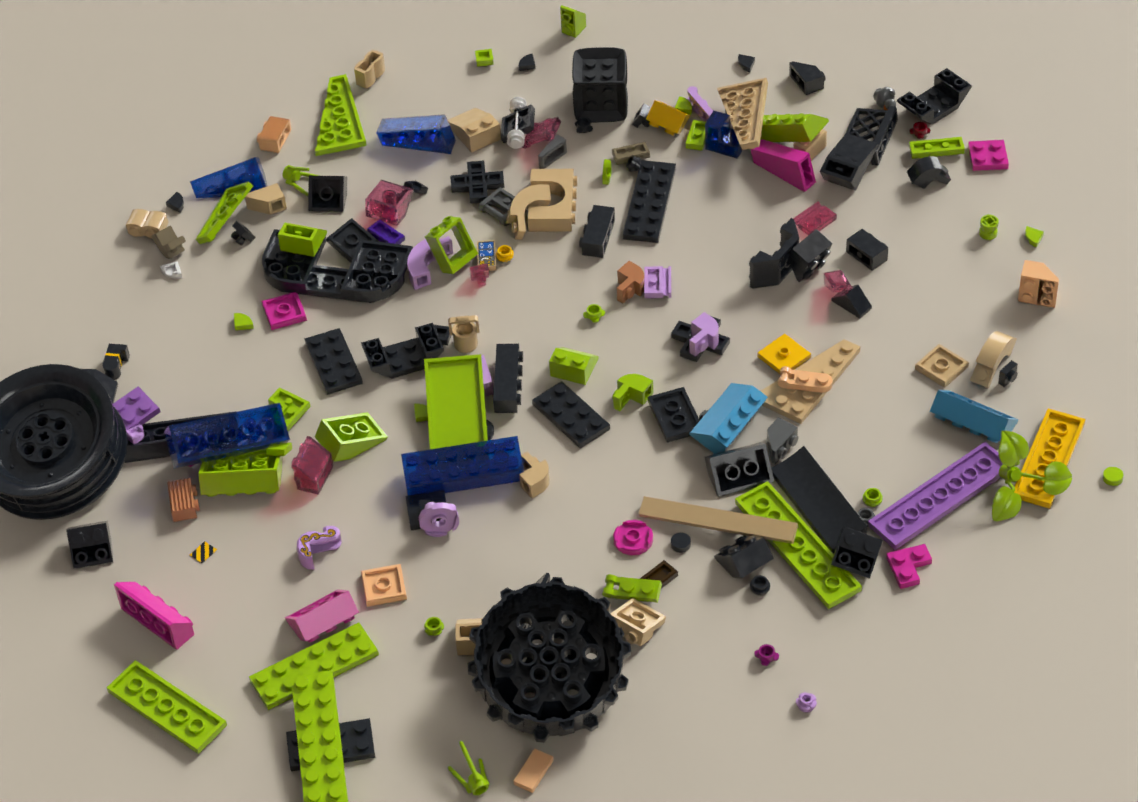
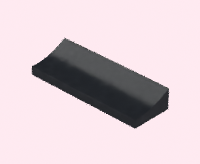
[125,411,240,463]
[771,446,867,553]

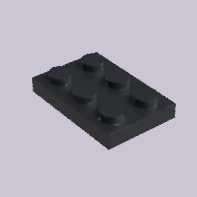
[648,387,700,443]

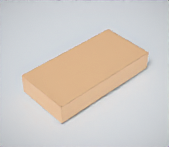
[514,748,554,793]

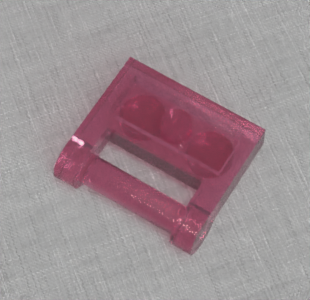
[522,116,561,149]

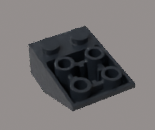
[820,133,878,191]

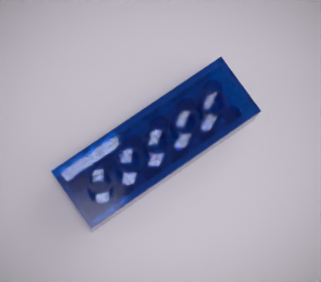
[164,403,290,469]
[401,436,524,495]

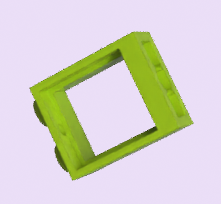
[424,216,478,274]

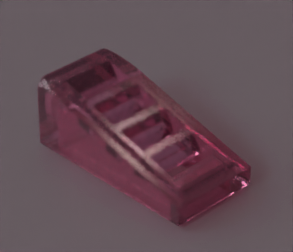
[824,270,852,293]

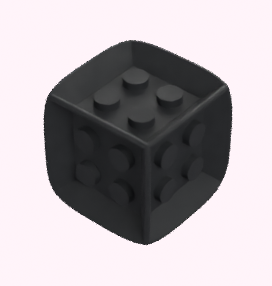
[572,47,628,123]

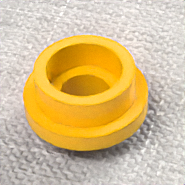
[496,245,514,262]

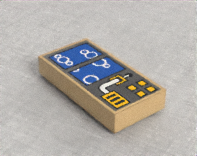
[477,240,496,272]

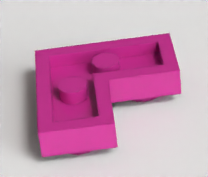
[886,544,932,589]

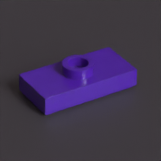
[367,219,405,244]

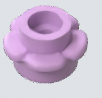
[796,692,817,712]

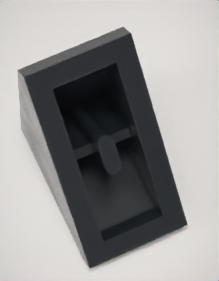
[831,285,872,319]

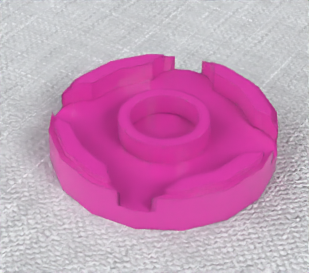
[613,520,653,556]

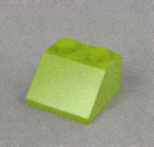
[549,347,599,385]

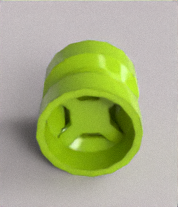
[979,214,999,240]

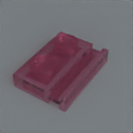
[793,201,837,235]

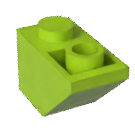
[560,5,586,38]

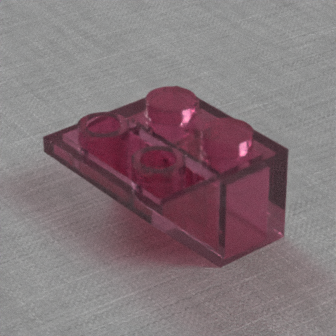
[291,436,334,495]

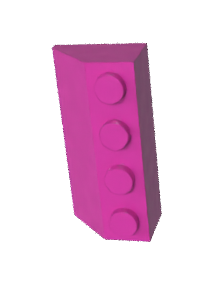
[114,582,194,650]

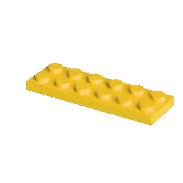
[1014,408,1086,509]

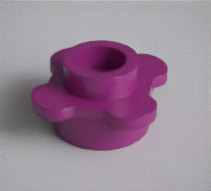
[754,644,779,666]

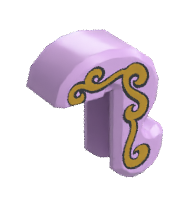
[297,526,342,569]

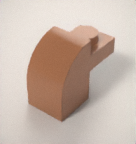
[617,261,644,304]

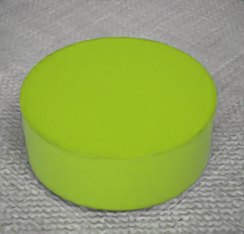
[1103,467,1124,486]

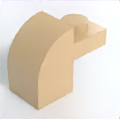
[519,451,550,498]

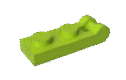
[602,574,662,603]

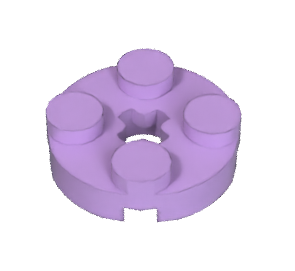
[419,502,459,537]

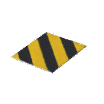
[190,541,217,563]

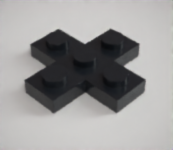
[450,160,505,204]
[671,316,730,362]

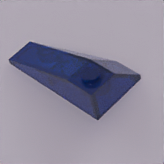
[190,157,267,198]

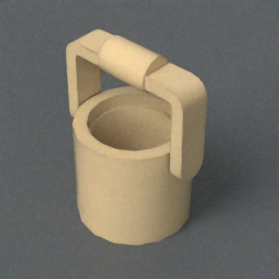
[448,315,480,353]

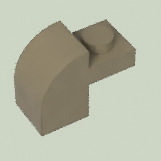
[151,225,186,259]

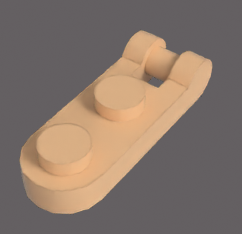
[778,366,833,393]

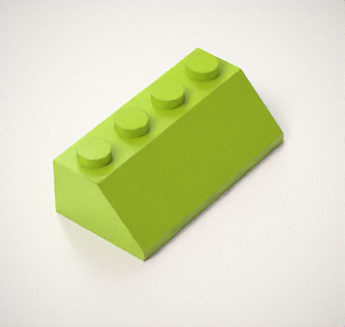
[760,113,829,142]

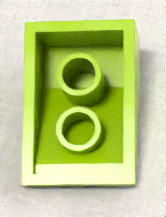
[314,412,388,462]

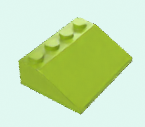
[198,449,283,497]

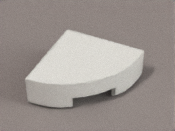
[160,261,182,279]

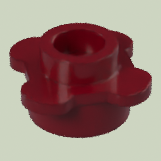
[909,122,931,139]

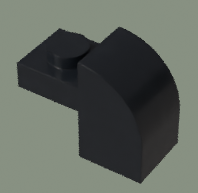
[907,156,951,189]

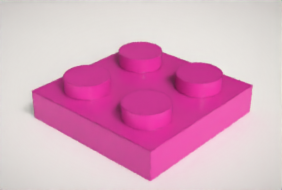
[968,140,1009,171]

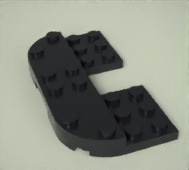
[262,229,413,303]

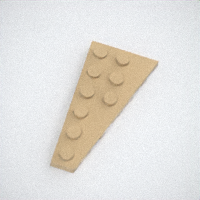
[717,78,768,150]
[761,339,861,424]

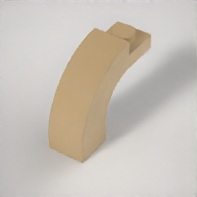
[506,184,551,240]
[970,331,1017,388]

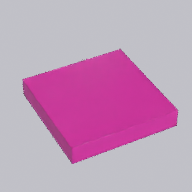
[262,292,307,330]

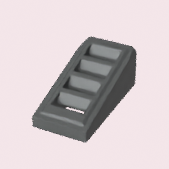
[538,134,567,169]

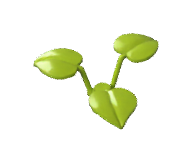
[992,431,1072,521]

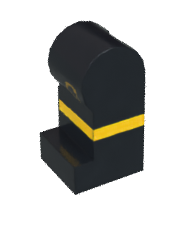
[102,343,130,380]

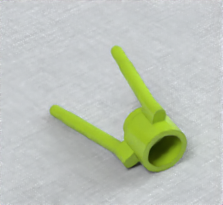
[282,165,319,196]
[448,741,490,795]

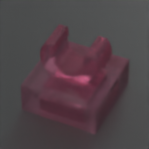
[470,264,489,287]

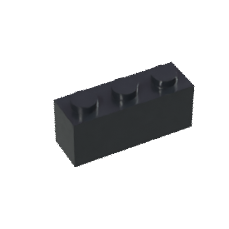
[579,205,615,258]

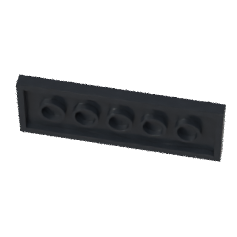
[623,160,676,243]

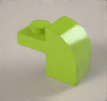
[612,374,654,411]

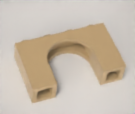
[528,169,578,232]

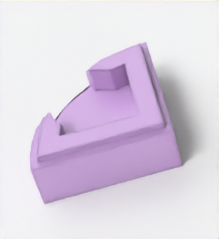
[126,424,144,444]

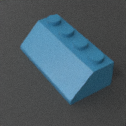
[689,383,768,454]
[929,390,1019,443]

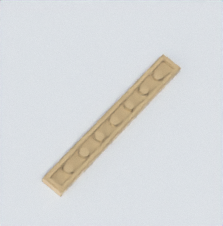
[639,496,798,544]

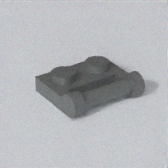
[478,187,515,226]

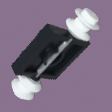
[501,97,535,149]

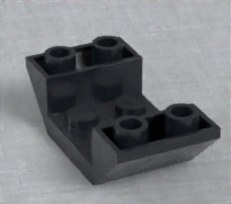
[897,68,972,124]
[749,218,799,289]
[361,323,444,379]

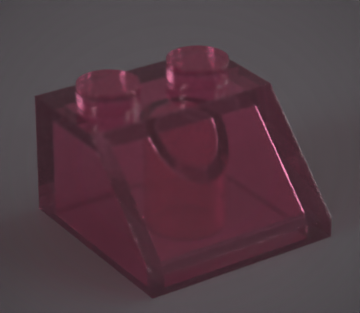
[365,180,413,226]

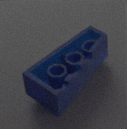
[376,114,456,154]

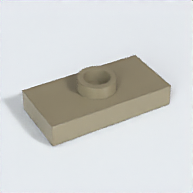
[612,142,650,165]

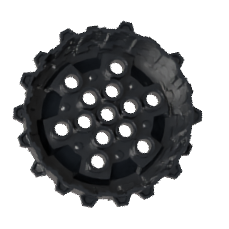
[467,577,631,743]

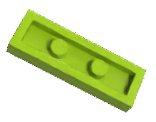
[909,137,965,159]

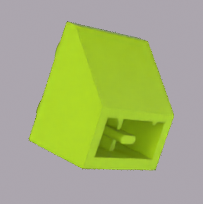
[278,223,327,257]

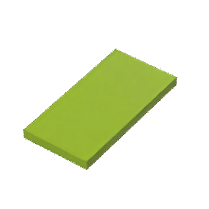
[424,354,489,464]

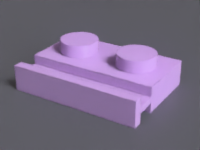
[644,266,671,298]

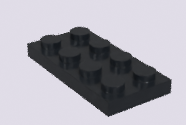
[304,328,363,395]
[532,381,610,449]
[286,718,376,772]

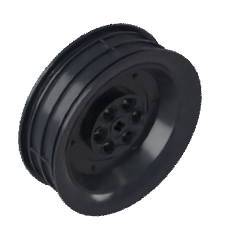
[0,364,128,520]

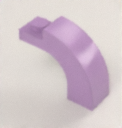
[407,236,453,290]

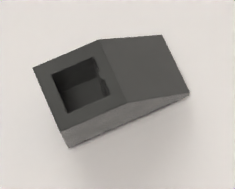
[767,417,799,464]

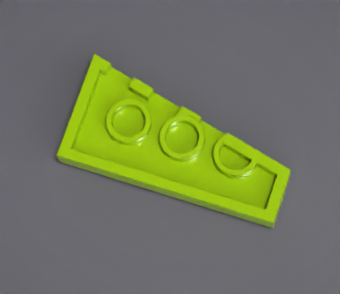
[195,181,253,244]

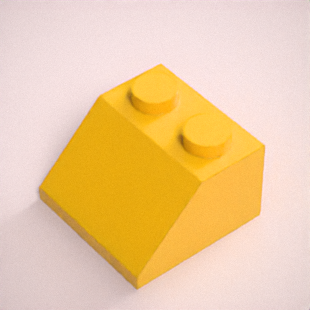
[646,100,691,136]

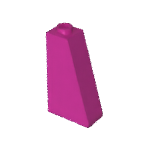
[750,139,816,192]

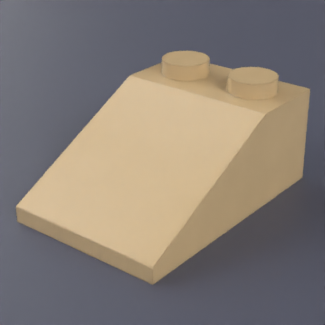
[446,108,501,153]

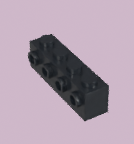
[493,343,524,413]

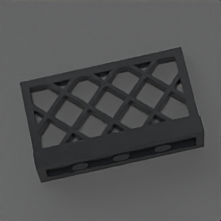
[845,106,898,166]

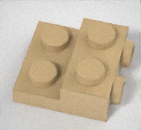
[611,598,666,646]

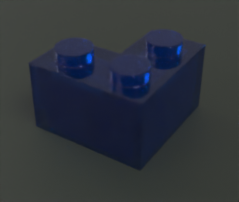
[705,110,743,159]

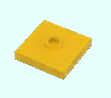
[757,333,811,374]

